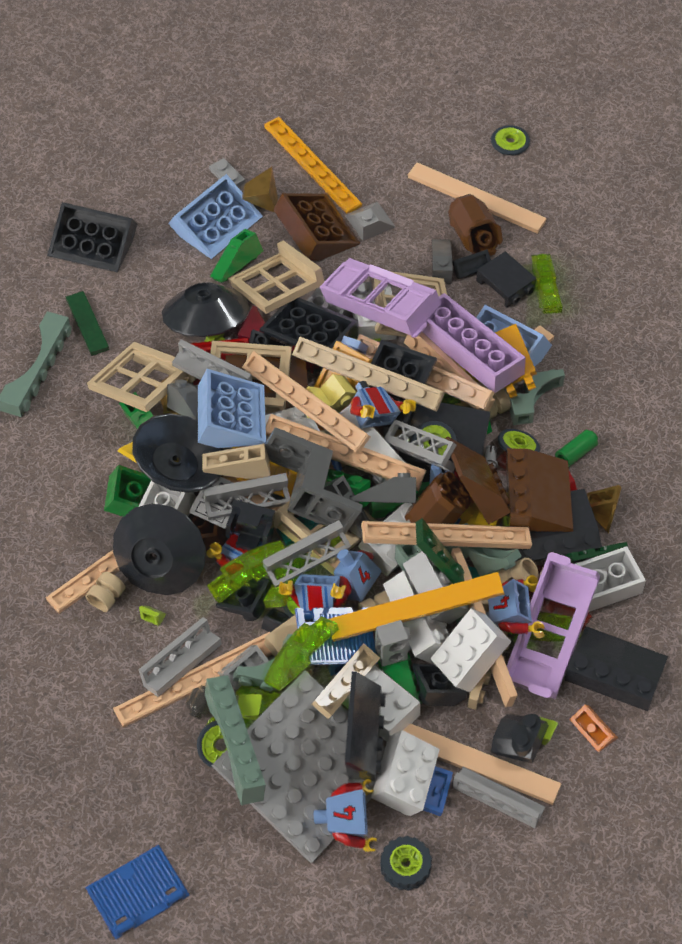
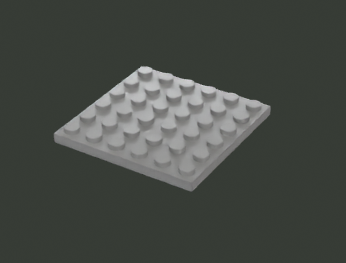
[212,671,385,863]

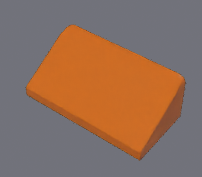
[569,704,618,752]

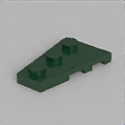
[416,518,464,584]
[565,542,629,564]

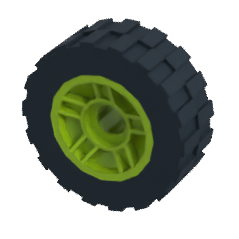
[380,836,432,891]

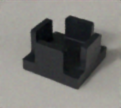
[225,499,275,552]

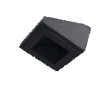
[261,608,290,632]

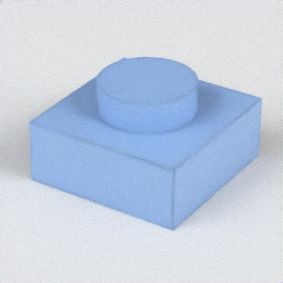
[341,336,368,353]

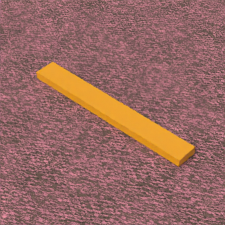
[264,117,362,214]
[328,572,504,642]

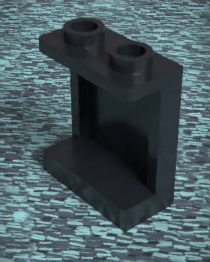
[476,251,536,308]

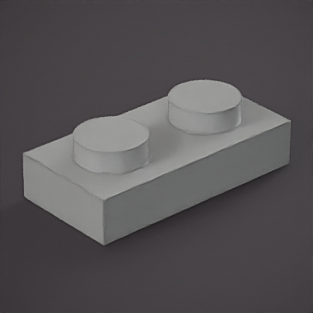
[209,158,245,187]

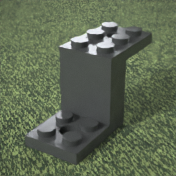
[265,427,363,534]

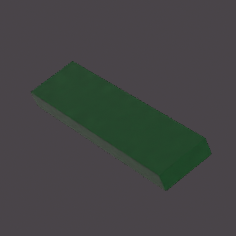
[66,291,109,356]

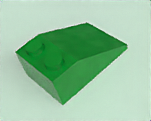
[104,465,151,517]

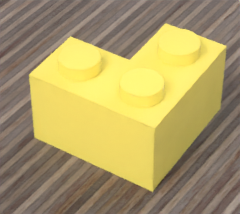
[305,374,356,418]

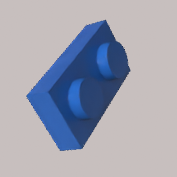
[423,766,453,816]

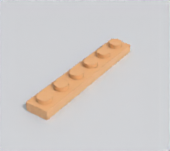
[404,332,495,411]

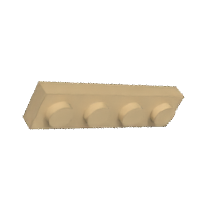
[312,644,380,719]

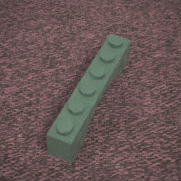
[0,311,72,417]
[205,675,266,805]

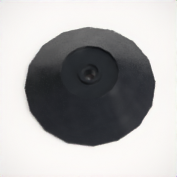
[162,282,250,337]
[132,413,224,493]
[113,503,206,595]

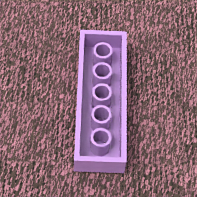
[422,293,525,394]

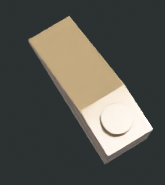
[202,444,270,479]

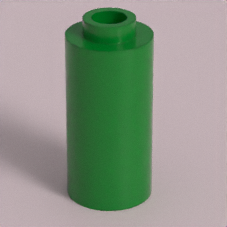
[555,429,598,467]

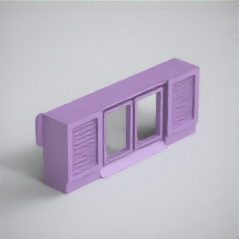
[320,258,441,338]
[507,552,600,699]

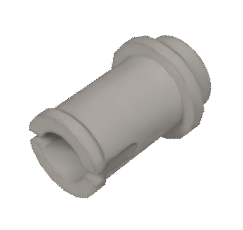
[484,445,498,468]

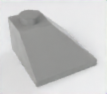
[345,202,395,241]

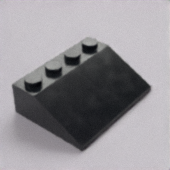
[47,202,138,273]
[260,298,359,349]
[369,340,437,429]
[398,402,491,470]
[506,489,602,562]
[565,626,668,712]
[345,671,386,781]

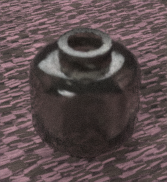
[186,685,212,720]

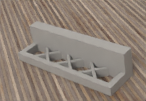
[172,339,252,381]
[384,420,456,473]
[203,473,290,520]
[263,520,351,588]
[139,617,222,697]
[453,767,545,828]

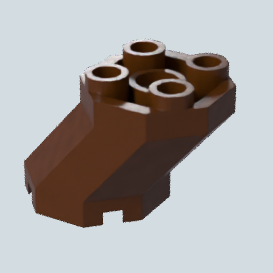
[448,194,503,256]
[404,471,472,524]

